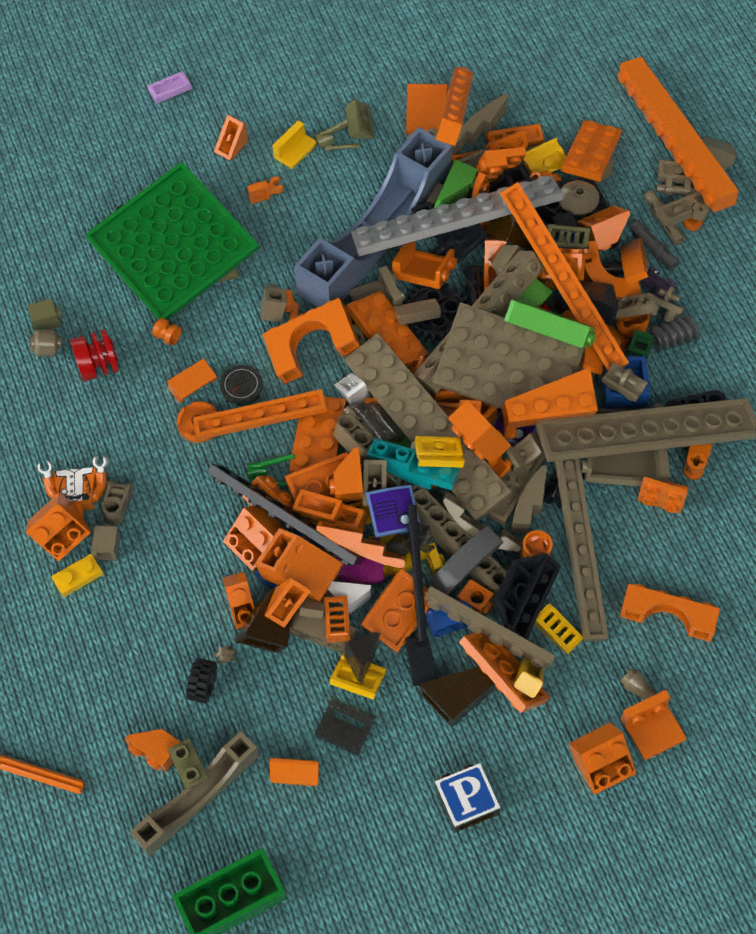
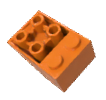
[255,528,343,602]

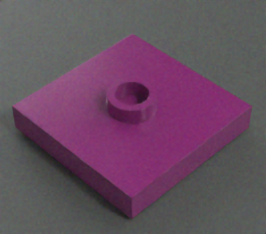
[336,538,385,585]

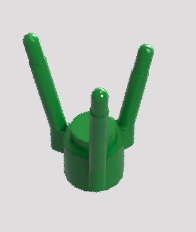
[247,454,296,487]

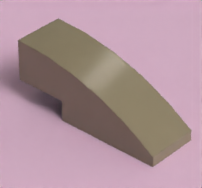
[511,465,547,534]

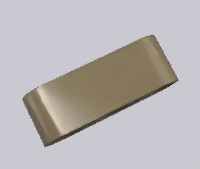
[289,607,359,654]

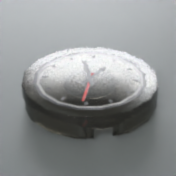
[220,365,263,406]

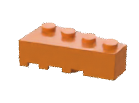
[502,367,598,429]

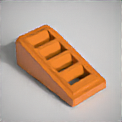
[324,596,351,643]

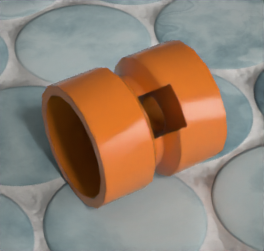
[521,530,553,558]

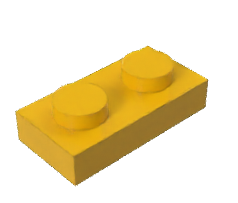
[51,554,104,598]

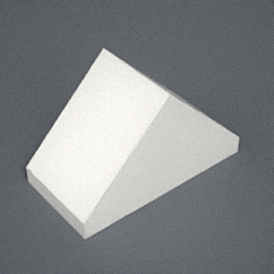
[335,372,371,407]
[325,581,371,614]

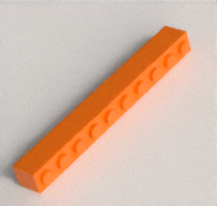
[618,57,739,212]

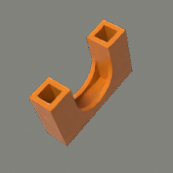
[262,298,361,385]

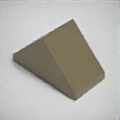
[363,460,387,506]

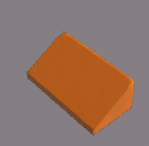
[270,758,320,786]

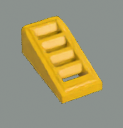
[534,603,583,655]
[514,657,544,698]

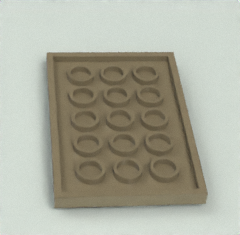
[432,302,584,409]

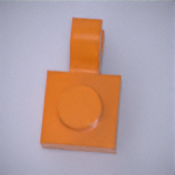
[247,176,283,204]

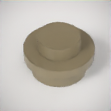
[213,646,237,664]

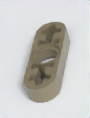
[615,293,658,319]

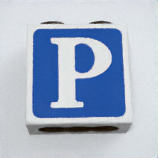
[435,763,500,833]

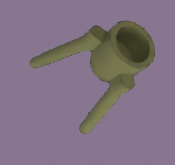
[315,119,361,152]

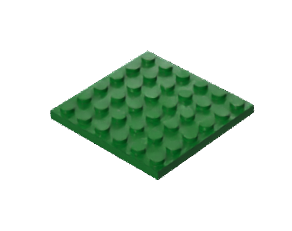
[84,161,260,320]

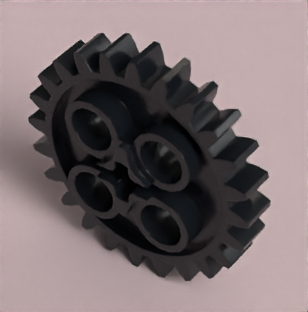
[404,283,470,344]

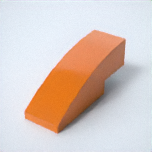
[292,489,368,529]

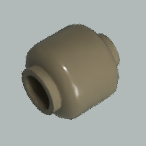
[29,329,61,357]

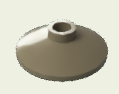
[558,180,599,215]

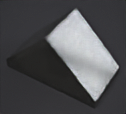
[344,632,380,683]

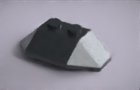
[494,553,561,640]

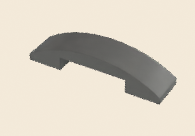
[426,526,504,596]

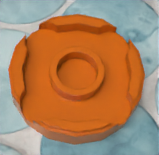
[176,401,217,443]

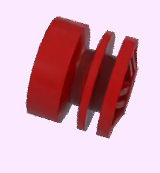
[69,329,119,383]

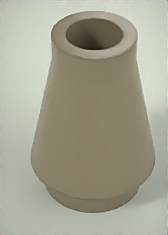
[620,667,656,700]

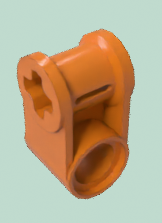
[683,443,713,480]

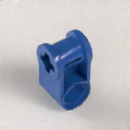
[425,601,472,637]

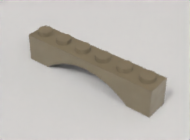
[130,731,259,857]

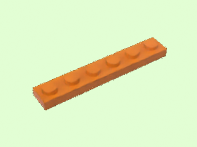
[193,389,327,440]

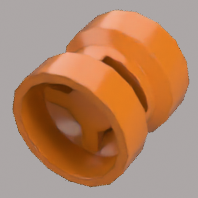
[152,317,182,346]

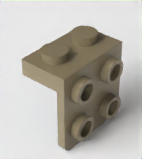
[349,265,405,307]

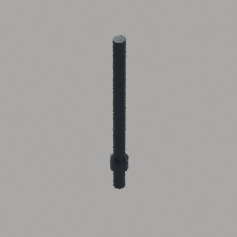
[406,505,427,643]

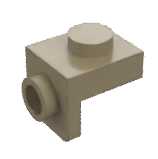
[506,433,544,468]

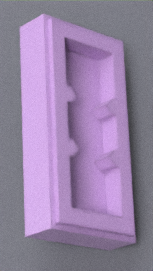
[147,71,192,104]

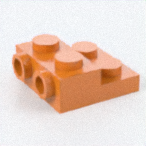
[475,147,526,181]

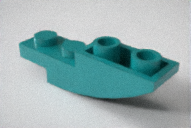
[366,438,460,490]

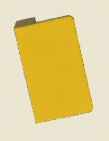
[272,120,317,169]

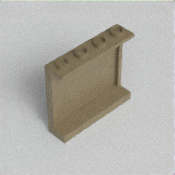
[581,404,670,486]

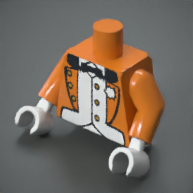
[38,456,109,519]

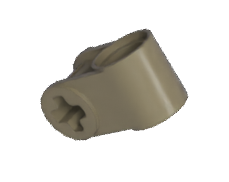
[102,480,134,525]

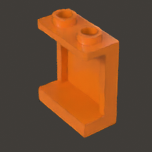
[392,241,457,289]

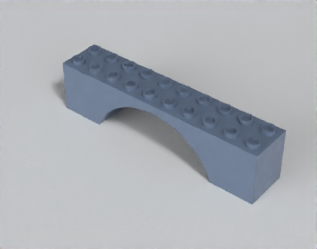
[294,127,452,307]

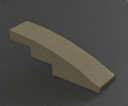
[452,94,509,155]

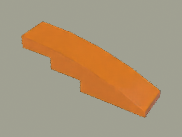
[621,237,648,285]
[316,521,406,569]

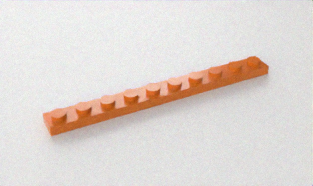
[500,182,629,371]

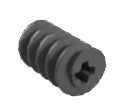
[651,315,700,353]

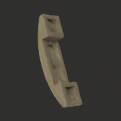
[443,491,523,551]

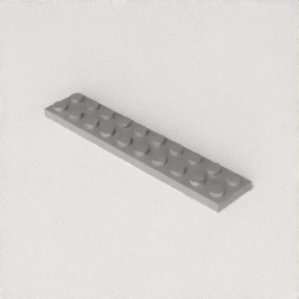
[351,176,564,256]

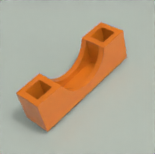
[620,583,720,642]

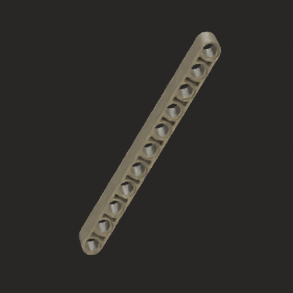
[333,414,507,598]

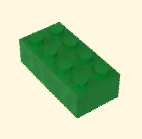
[171,847,287,934]

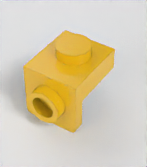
[420,543,446,576]

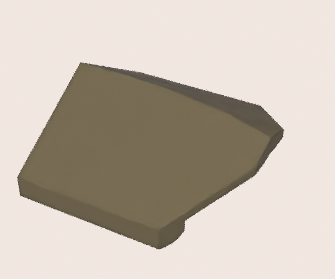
[703,136,737,171]

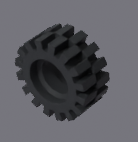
[186,658,217,704]

